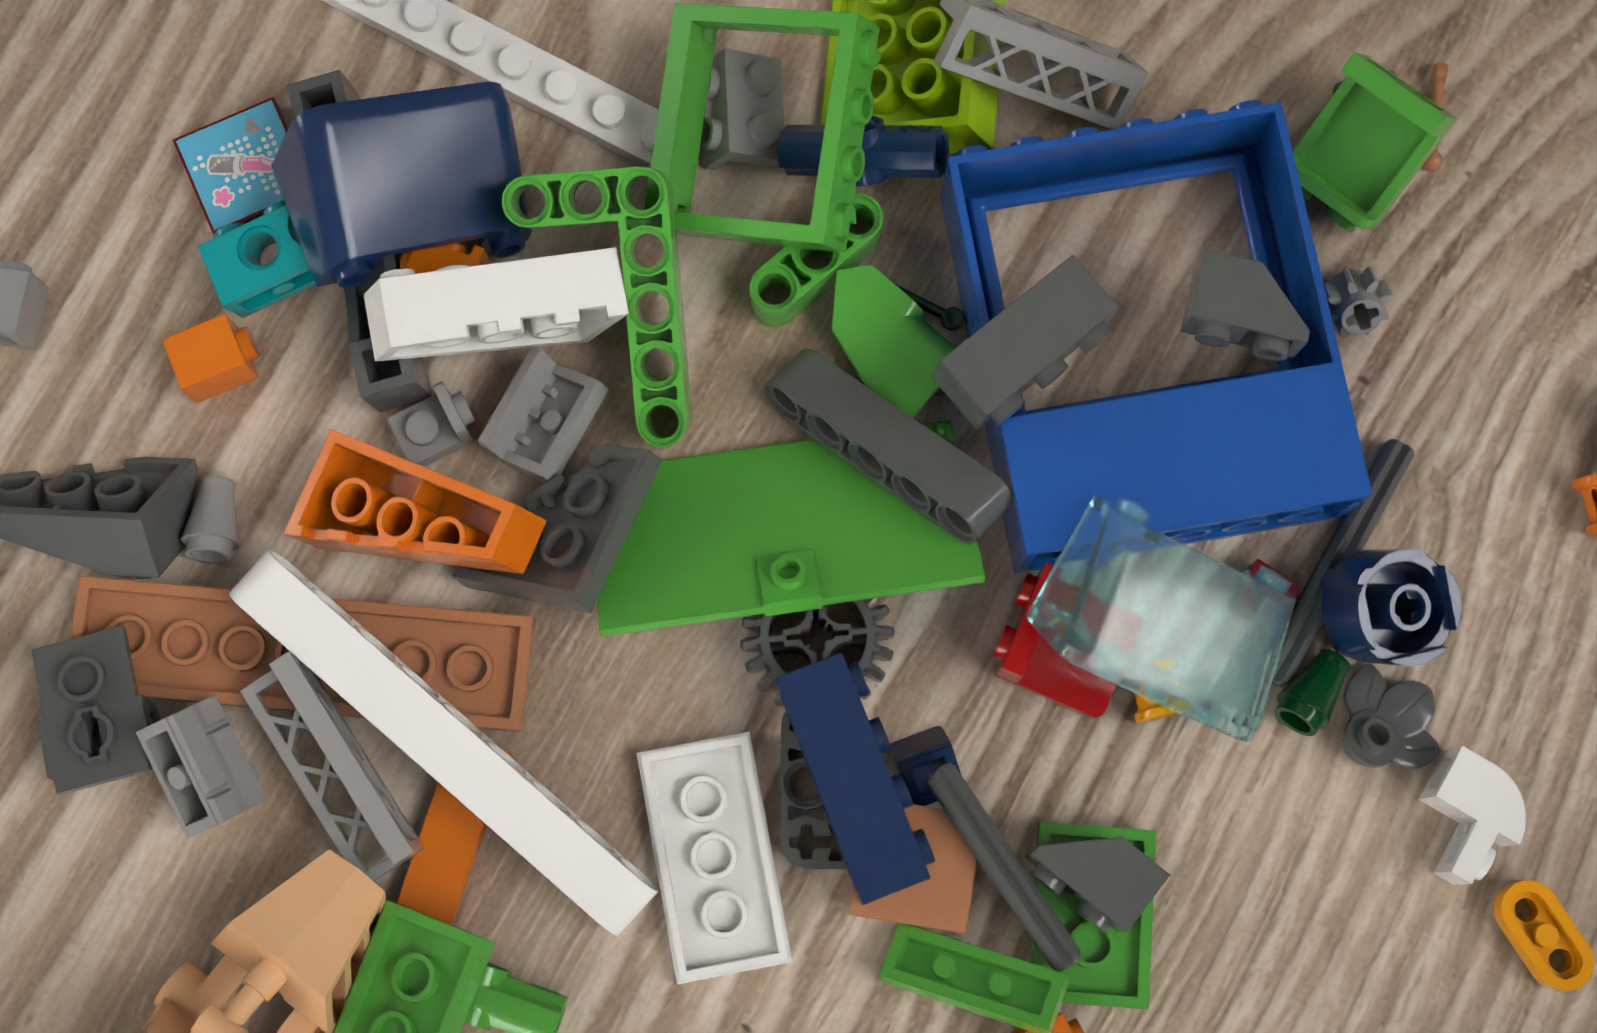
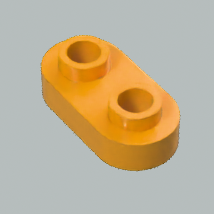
[1493,880,1595,991]

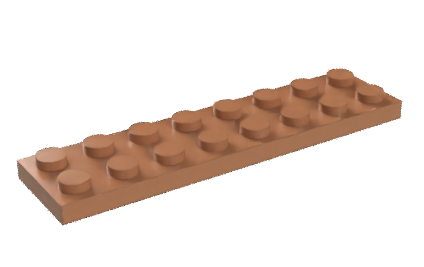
[70,576,536,733]

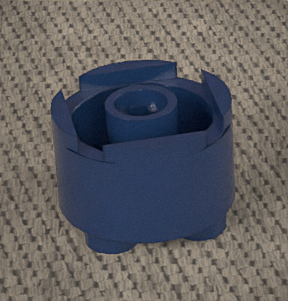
[1321,549,1462,666]

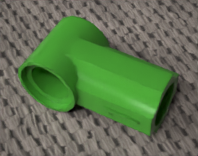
[465,962,569,1033]

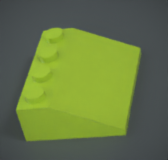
[821,0,1006,154]

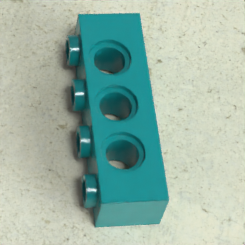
[198,200,316,318]

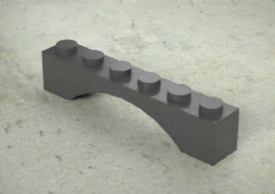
[287,70,433,412]

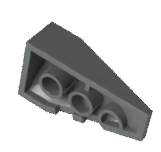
[0,457,198,579]

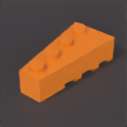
[283,429,547,574]

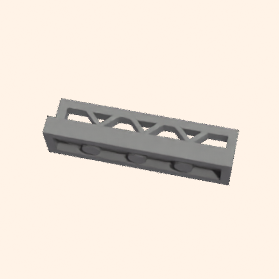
[934,0,1148,130]
[240,651,425,881]

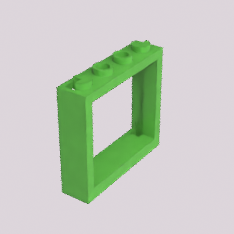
[644,3,882,253]

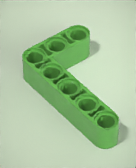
[502,166,692,448]

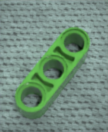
[749,193,884,327]

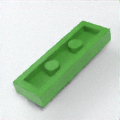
[879,923,1069,1033]

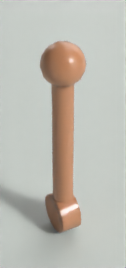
[1422,63,1448,171]

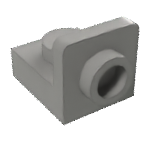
[387,381,476,467]

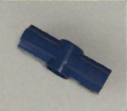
[777,116,950,186]

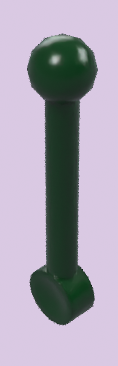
[894,283,964,331]

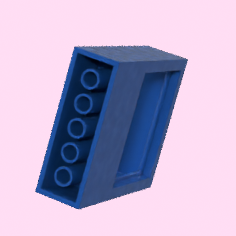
[940,100,1372,574]

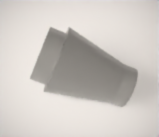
[181,476,239,564]

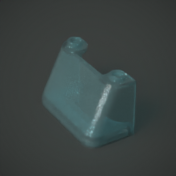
[1025,494,1296,743]

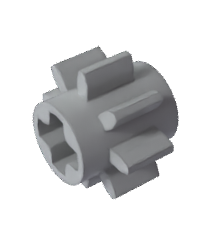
[1323,266,1393,336]

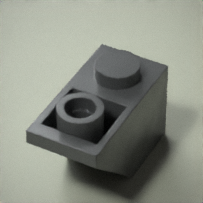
[1180,249,1310,361]
[1025,837,1170,934]

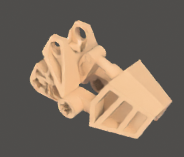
[140,849,386,1033]

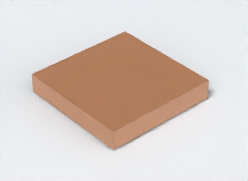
[849,804,977,934]

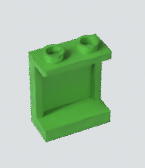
[1293,52,1457,232]

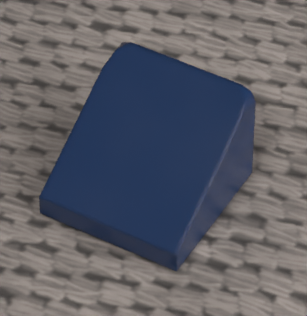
[890,726,962,806]

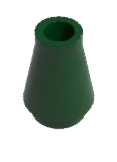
[1275,649,1351,736]

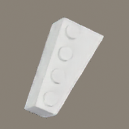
[363,247,629,361]

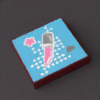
[173,97,288,234]

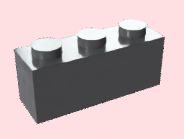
[932,255,1119,430]

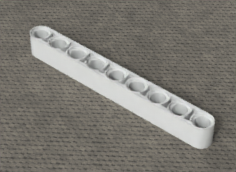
[229,549,658,936]

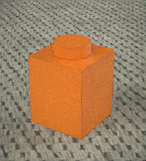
[162,314,260,403]

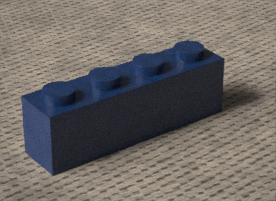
[775,652,935,905]

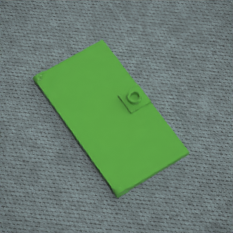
[597,420,985,637]

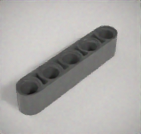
[763,349,1013,544]

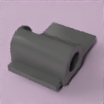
[32,625,161,796]

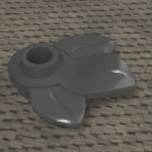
[1342,664,1441,770]

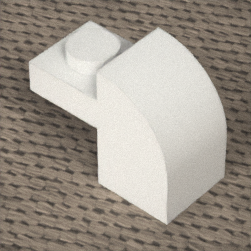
[1418,746,1526,885]

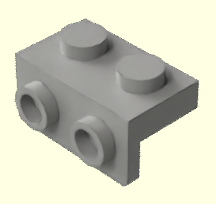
[700,48,784,170]
[478,347,609,482]

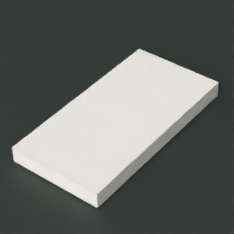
[637,731,793,985]

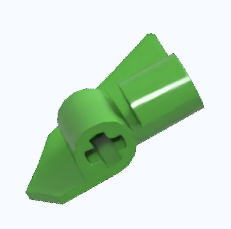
[832,264,956,418]

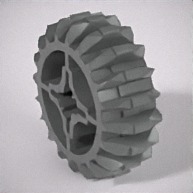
[740,598,895,707]

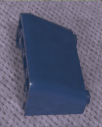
[271,82,532,288]

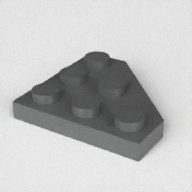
[452,444,662,614]

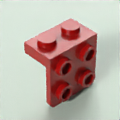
[992,562,1141,718]

